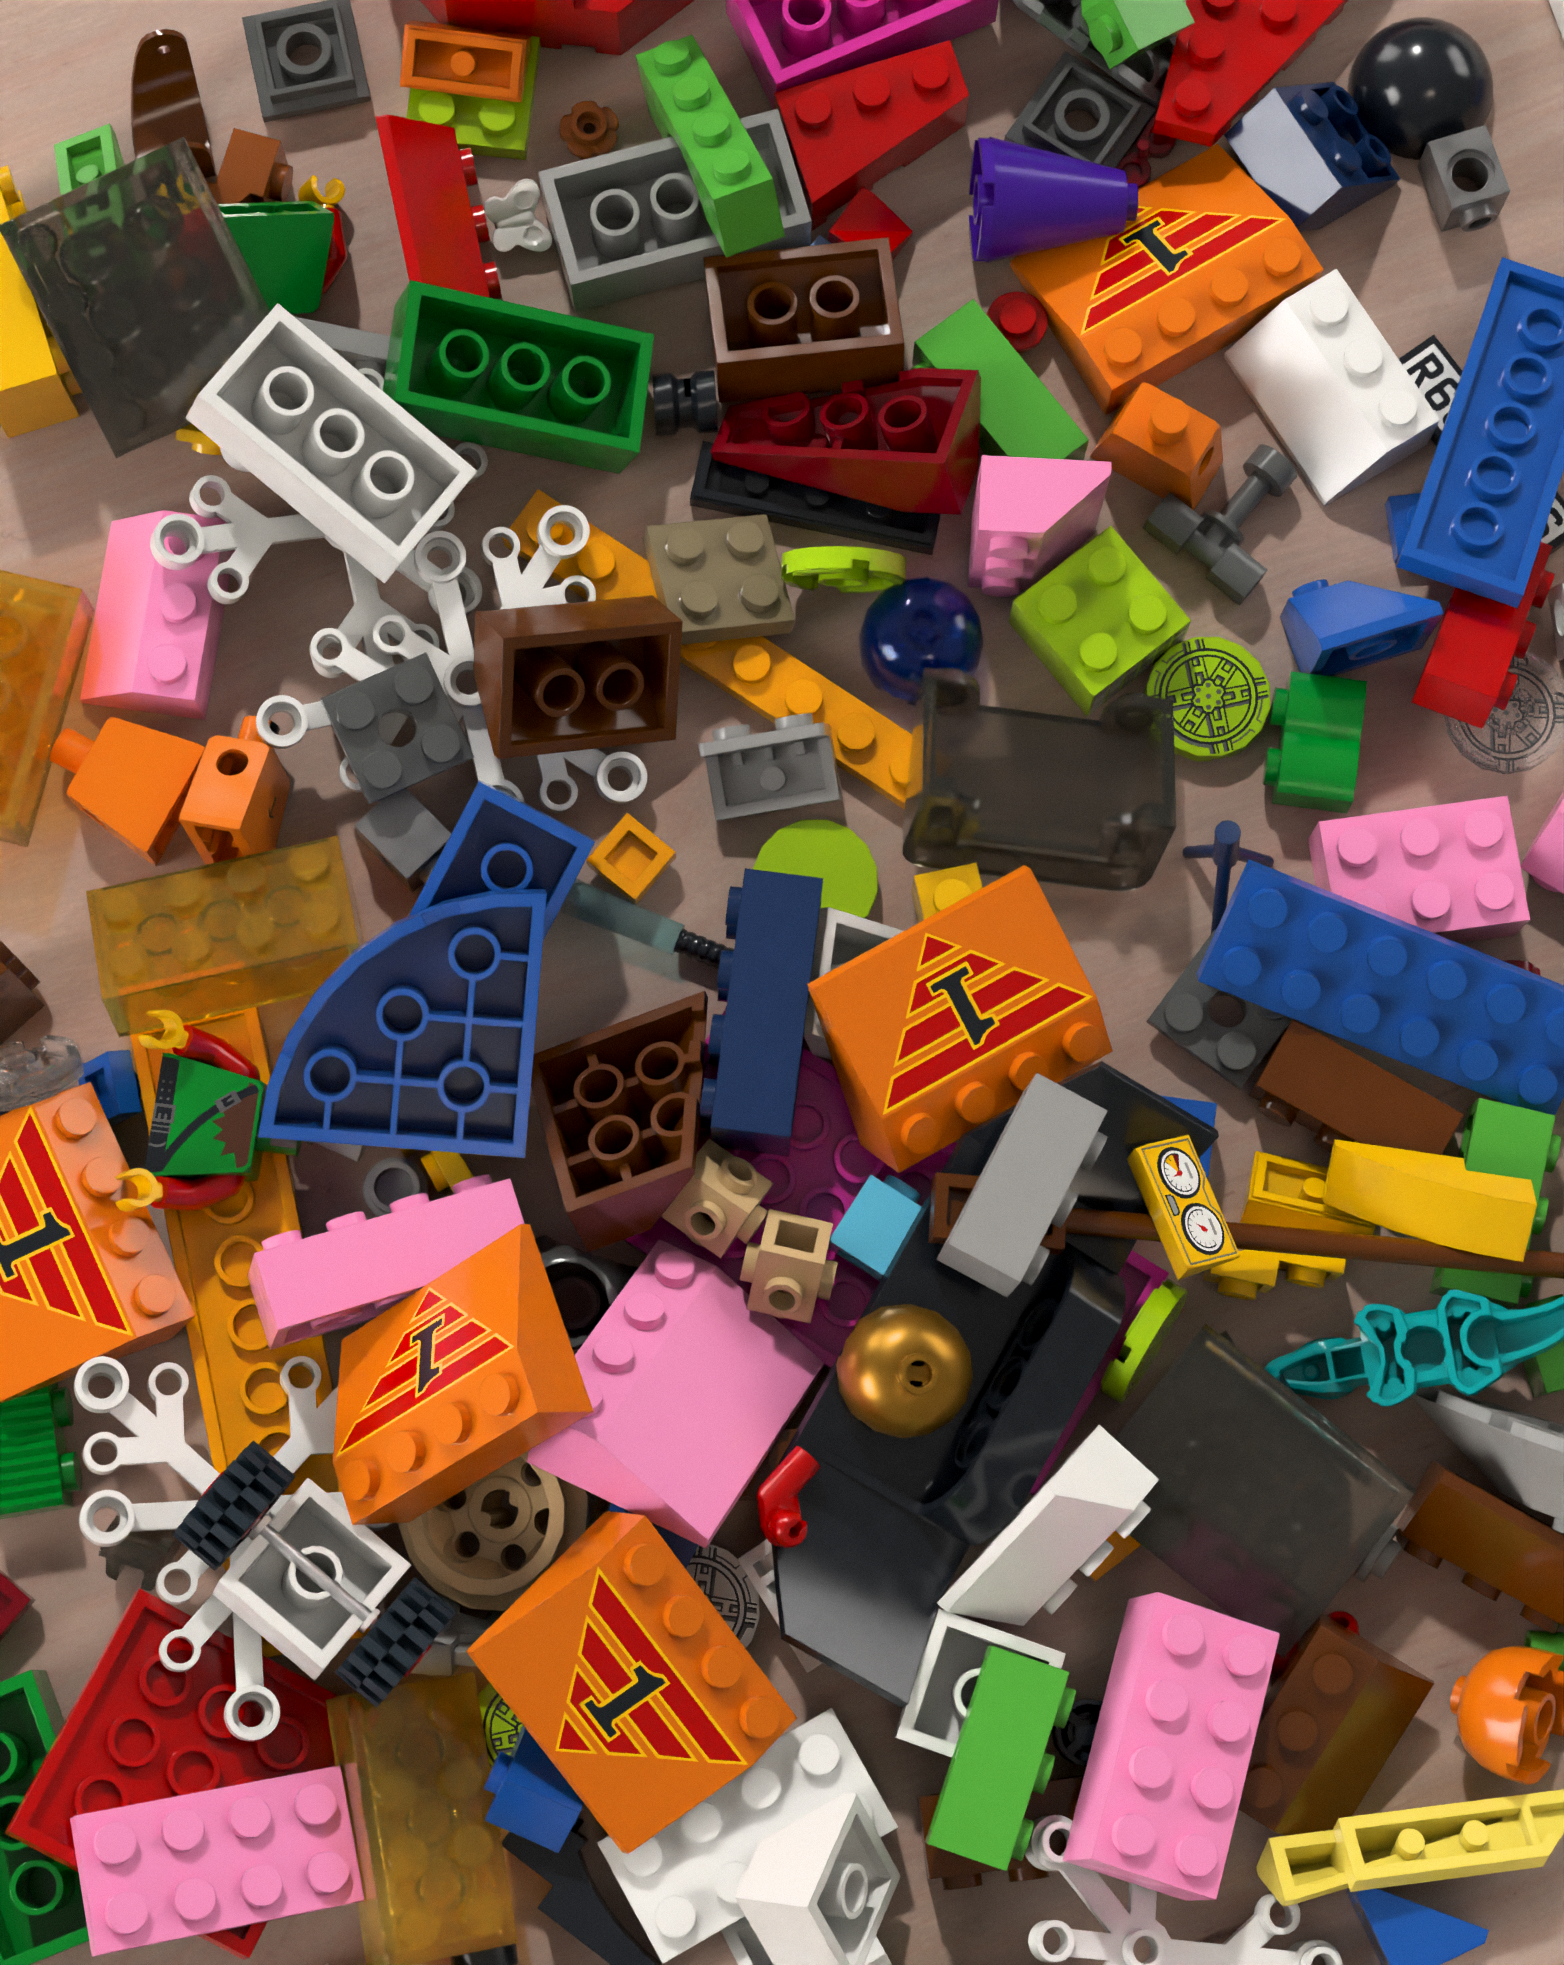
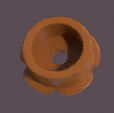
[559,101,619,160]

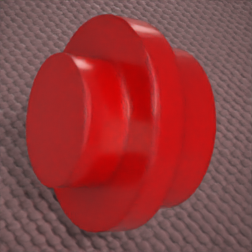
[987,291,1048,353]

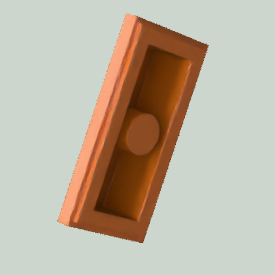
[400,20,532,103]

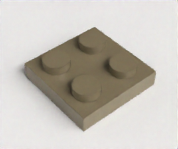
[643,514,795,645]

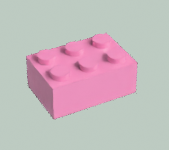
[1308,796,1530,943]

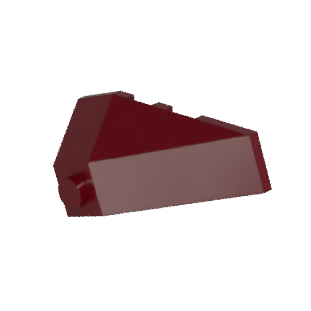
[710,368,981,515]

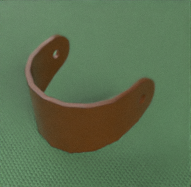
[131,29,217,189]

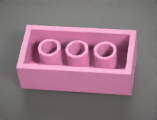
[247,1175,525,1350]
[1063,1592,1280,1901]

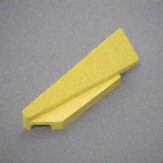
[1256,1789,1564,1906]

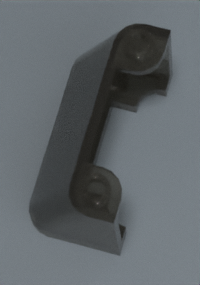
[902,667,1176,891]

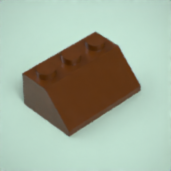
[703,237,904,403]
[473,595,683,759]
[1396,1460,1564,1635]
[1238,1611,1434,1836]

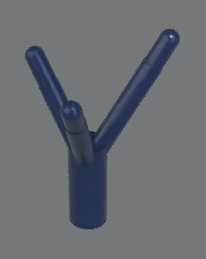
[1182,820,1274,934]

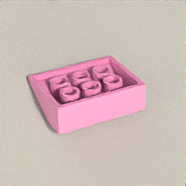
[527,1239,824,1548]

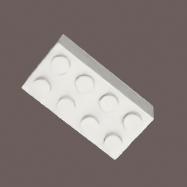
[186,303,477,584]
[597,1708,898,1964]

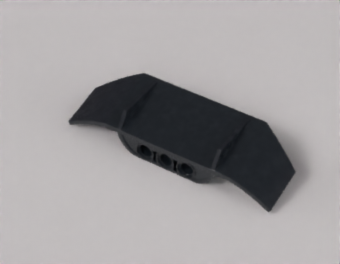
[772,1061,1219,1708]

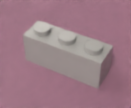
[936,1073,1108,1298]

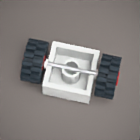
[173,1441,456,1708]

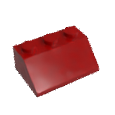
[375,114,502,299]

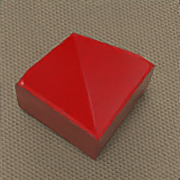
[828,186,913,262]

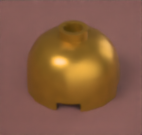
[836,1304,973,1438]

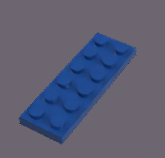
[1396,257,1564,608]
[1196,859,1564,1115]

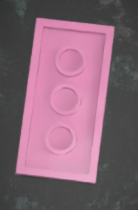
[70,1765,364,1957]

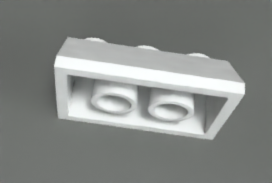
[1223,269,1440,507]
[937,1425,1159,1626]

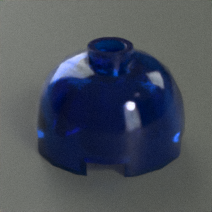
[858,576,984,706]

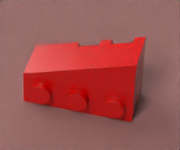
[774,40,969,232]

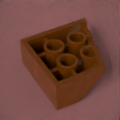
[531,991,708,1252]

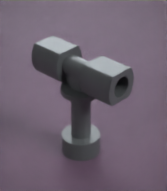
[1143,444,1297,606]

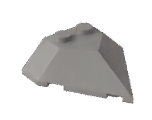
[1411,1386,1564,1533]

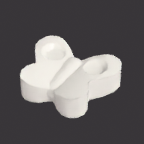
[484,178,552,252]

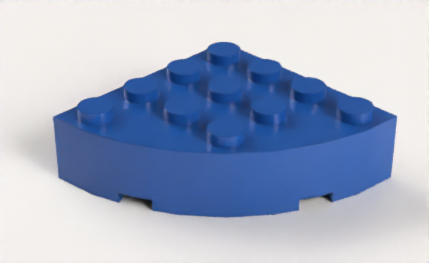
[258,889,547,1158]

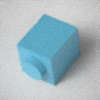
[828,1174,921,1281]

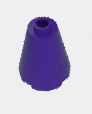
[969,137,1138,263]

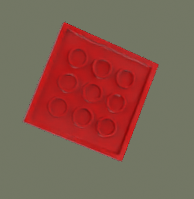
[5,1588,372,1960]

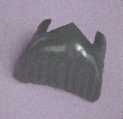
[535,1235,638,1350]

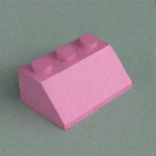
[968,455,1112,597]
[80,510,234,720]

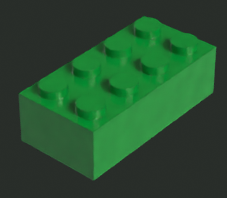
[383,280,654,474]
[0,1670,89,1965]

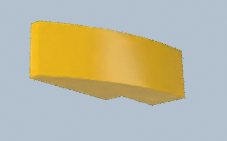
[1322,1139,1537,1262]

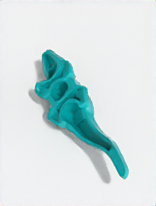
[1264,1289,1564,1407]

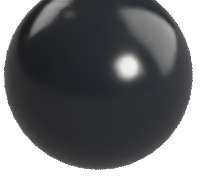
[1347,17,1493,160]

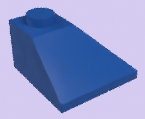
[1280,579,1444,677]

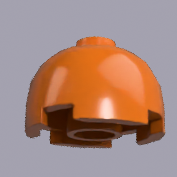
[1450,1645,1564,1785]

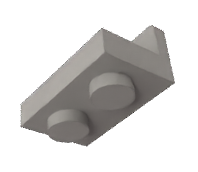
[698,713,843,821]

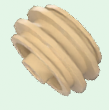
[398,1451,601,1611]

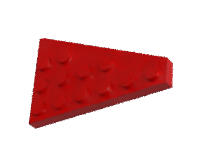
[1152,0,1348,147]

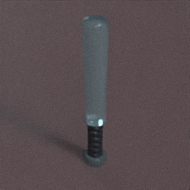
[559,878,734,970]

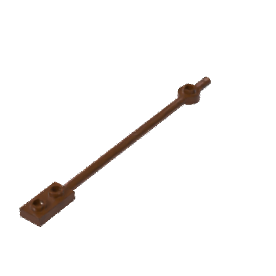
[929,1172,1564,1279]

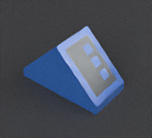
[1347,1888,1489,1965]

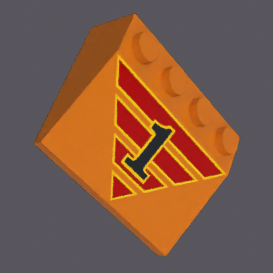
[1010,144,1324,415]
[807,865,1113,1173]
[0,1082,196,1404]
[333,1224,594,1525]
[466,1511,797,1854]

